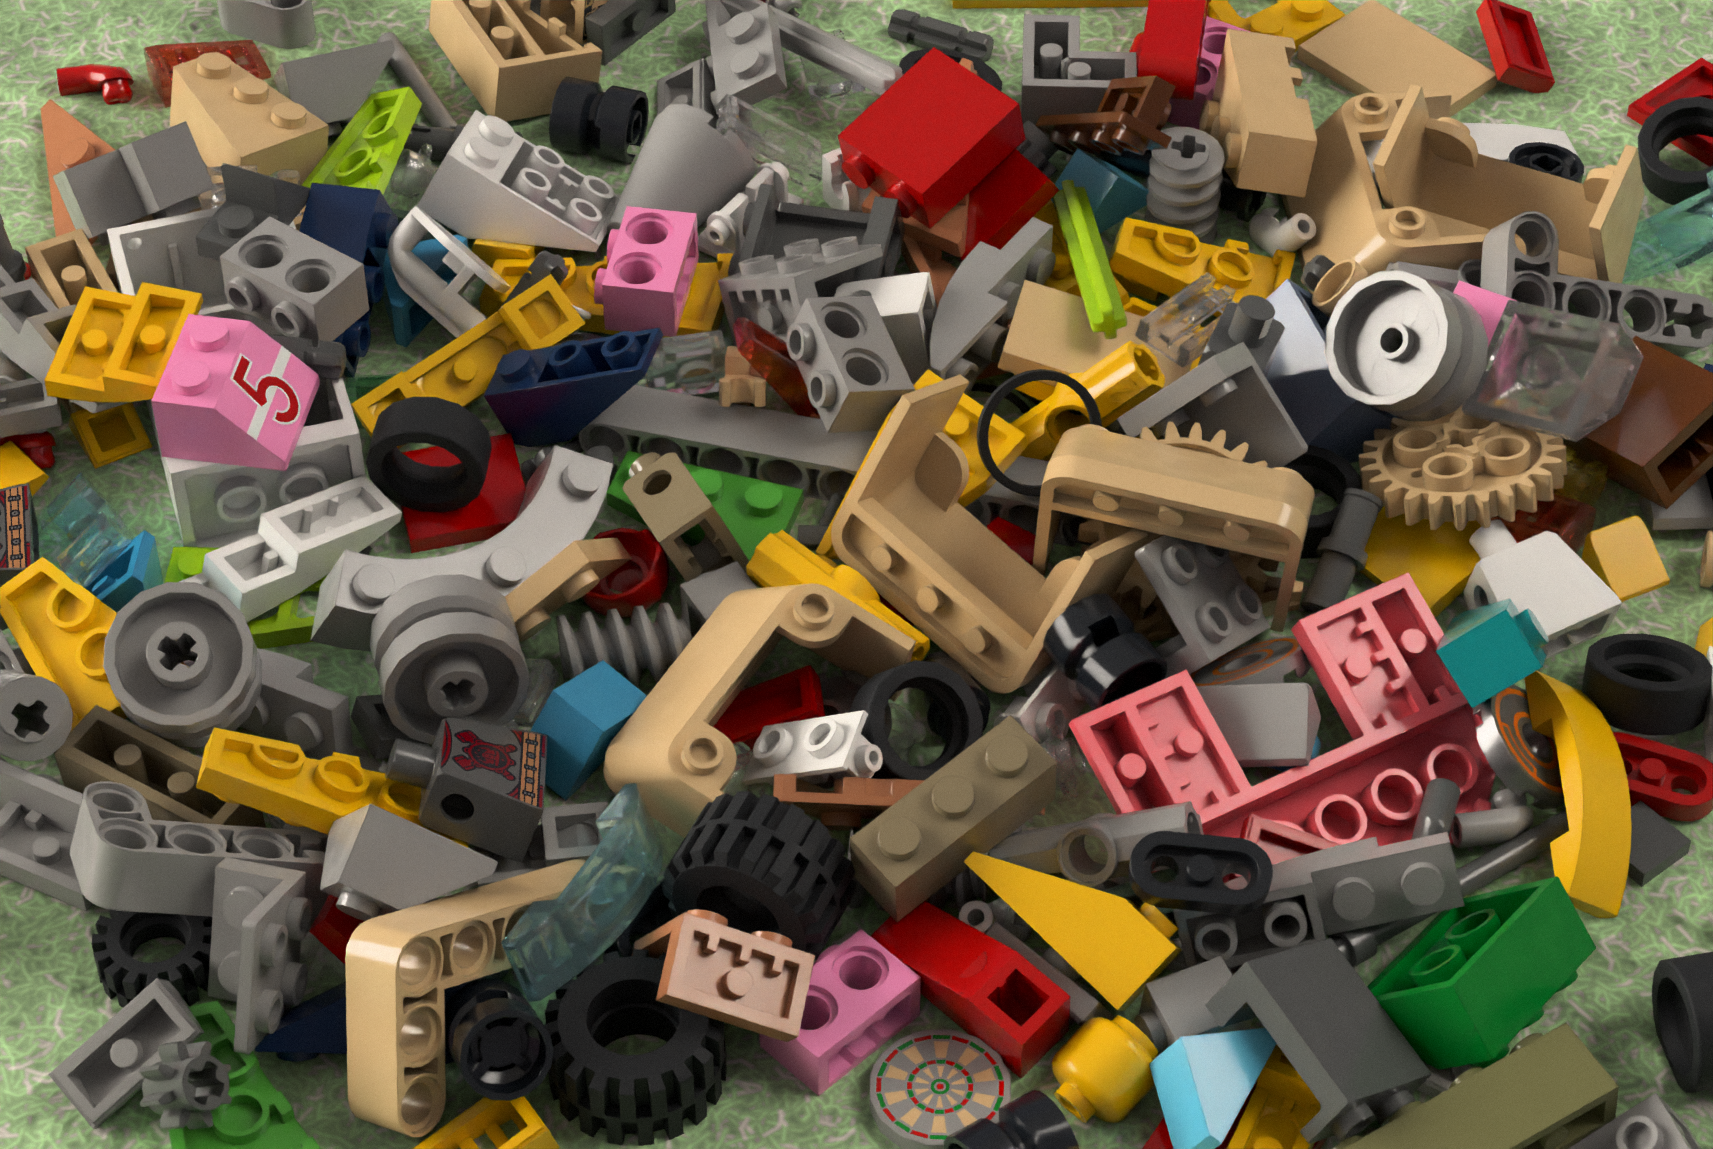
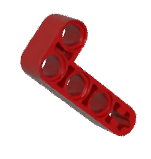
[1137,0,1211,101]

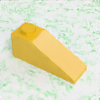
[964,851,1182,1011]

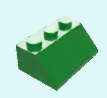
[1367,876,1596,1070]

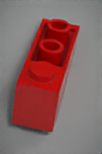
[871,901,1071,1079]

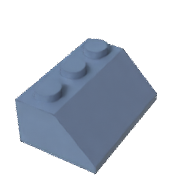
[1266,279,1407,463]

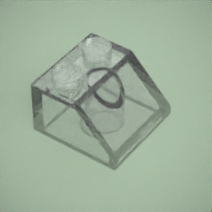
[1461,300,1644,442]

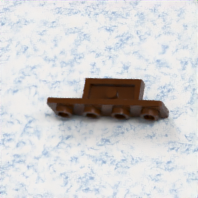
[1035,76,1176,156]

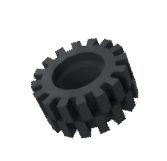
[91,909,212,1008]

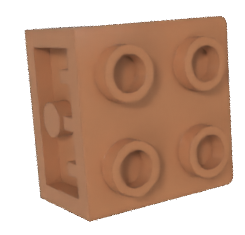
[632,909,815,1042]

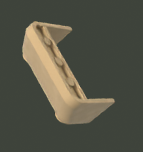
[1373,84,1644,302]
[1281,88,1487,295]
[831,374,1150,694]
[1032,424,1315,632]
[603,583,916,838]

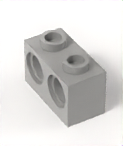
[220,216,369,346]
[786,296,915,433]

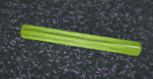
[1052,180,1127,339]

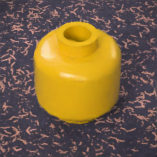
[1052,1015,1158,1123]

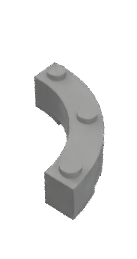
[310,445,613,652]

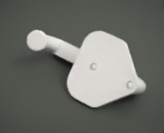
[388,205,591,338]

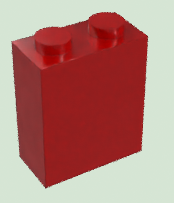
[838,47,1025,229]

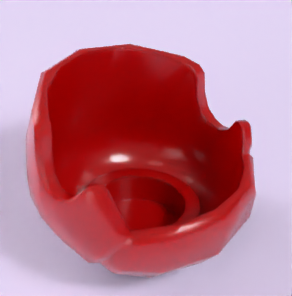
[581,527,670,619]

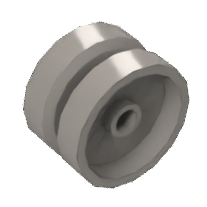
[1324,270,1488,421]
[369,574,530,745]
[103,582,263,747]

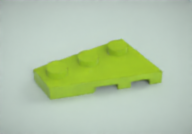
[301,86,422,194]

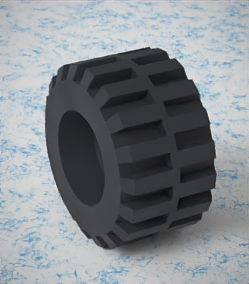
[662,791,856,960]
[545,949,727,1146]

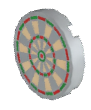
[870,1029,1011,1149]

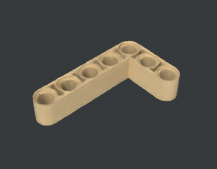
[345,859,644,1137]

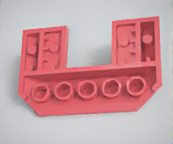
[1068,572,1496,883]

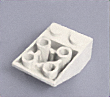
[417,110,620,252]

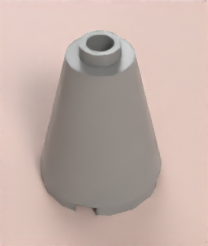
[607,104,756,235]

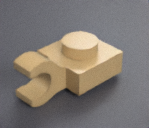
[719,346,766,407]

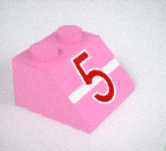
[151,314,320,471]

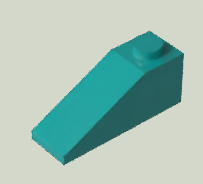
[1436,599,1549,708]

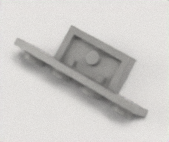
[702,0,787,169]
[0,756,93,912]

